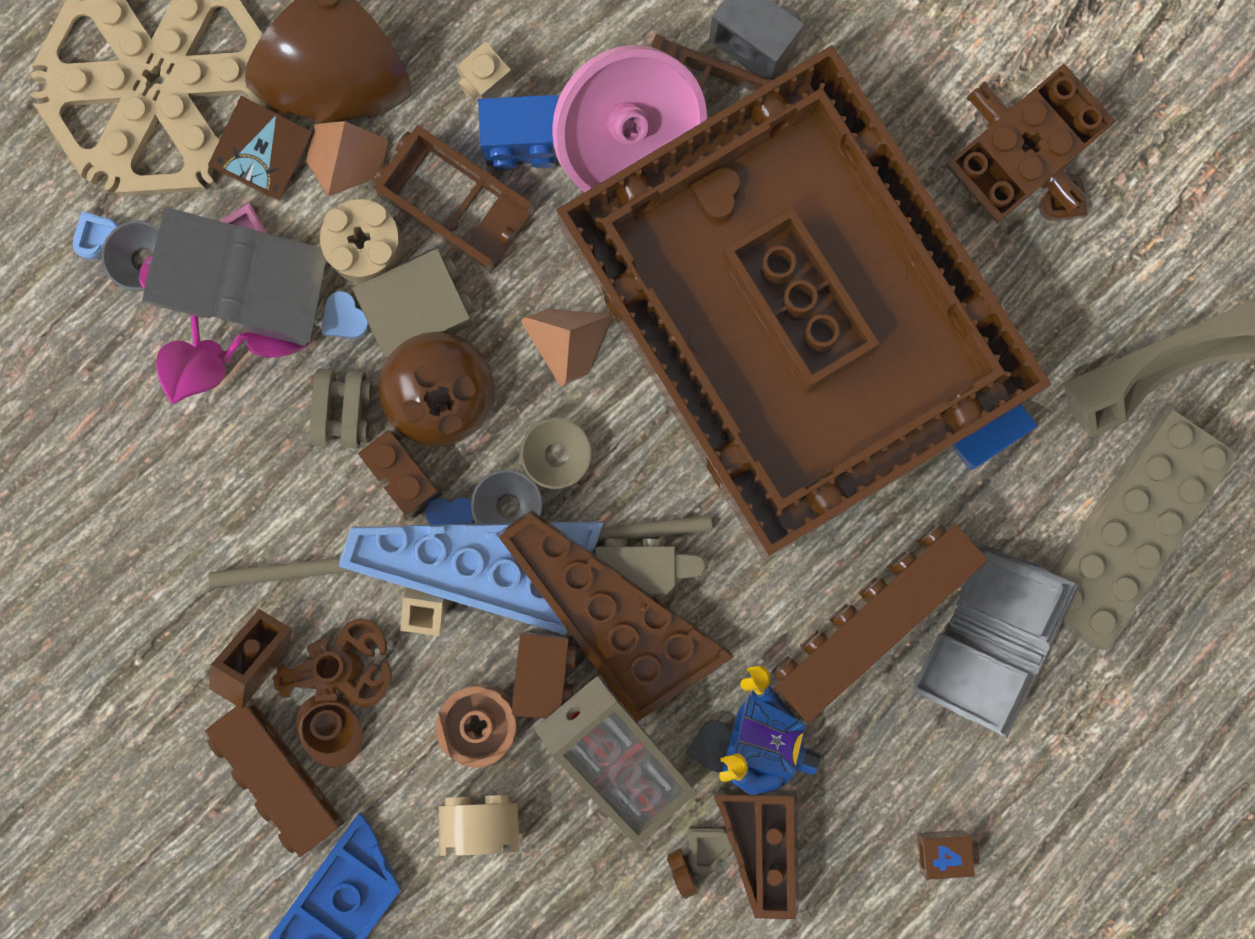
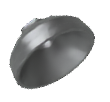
[101,220,159,292]
[471,469,543,524]

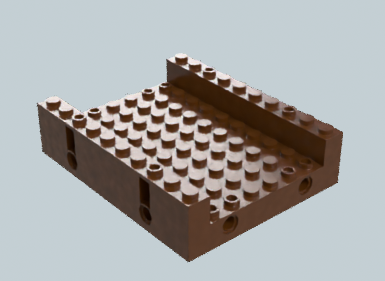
[556,45,1052,562]

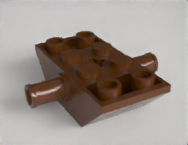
[946,64,1116,223]

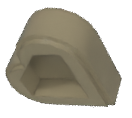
[689,827,733,875]

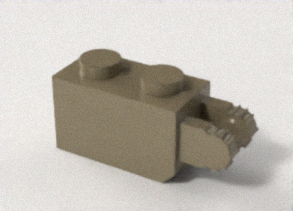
[595,539,706,594]

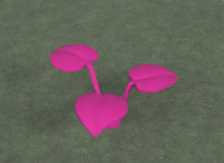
[139,256,312,404]

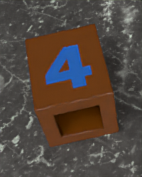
[917,830,980,880]

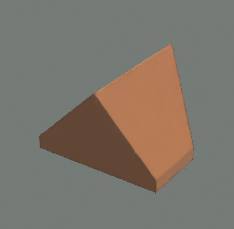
[306,121,390,197]
[521,309,613,387]

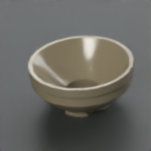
[520,418,591,489]

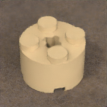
[320,199,405,284]
[438,795,520,856]

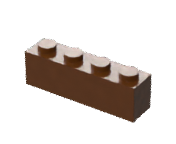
[204,698,345,858]

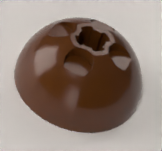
[379,332,495,447]

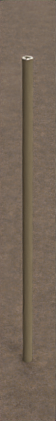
[208,515,713,588]

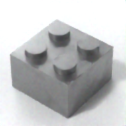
[709,0,804,80]

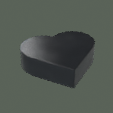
[685,720,730,772]

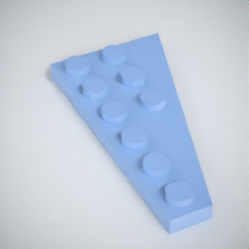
[338,521,603,635]

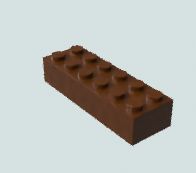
[770,524,988,723]

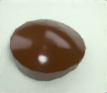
[296,696,363,768]

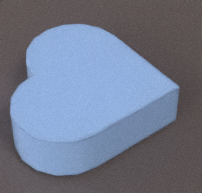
[73,211,119,260]
[322,291,370,339]

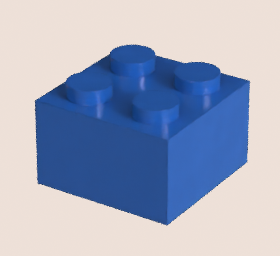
[478,95,559,170]

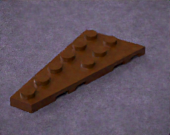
[498,510,734,722]

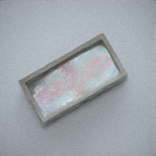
[534,676,697,845]

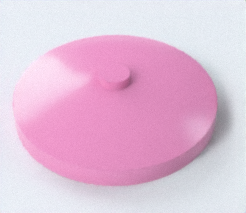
[552,45,707,192]

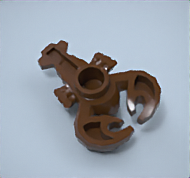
[273,618,392,708]

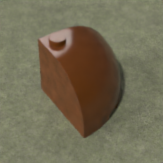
[245,0,411,123]

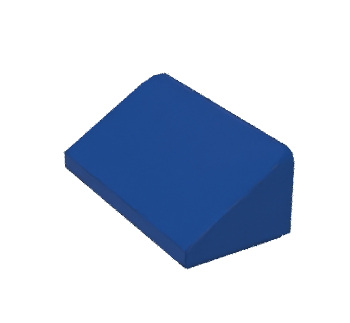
[952,406,1038,471]

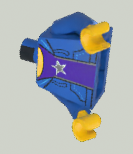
[719,666,821,795]

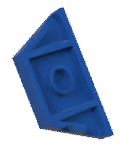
[268,812,402,939]

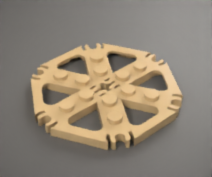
[31,0,271,196]

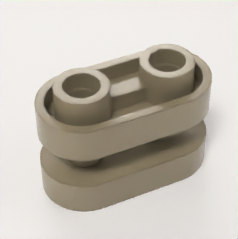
[309,368,373,449]

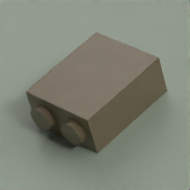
[352,249,476,360]

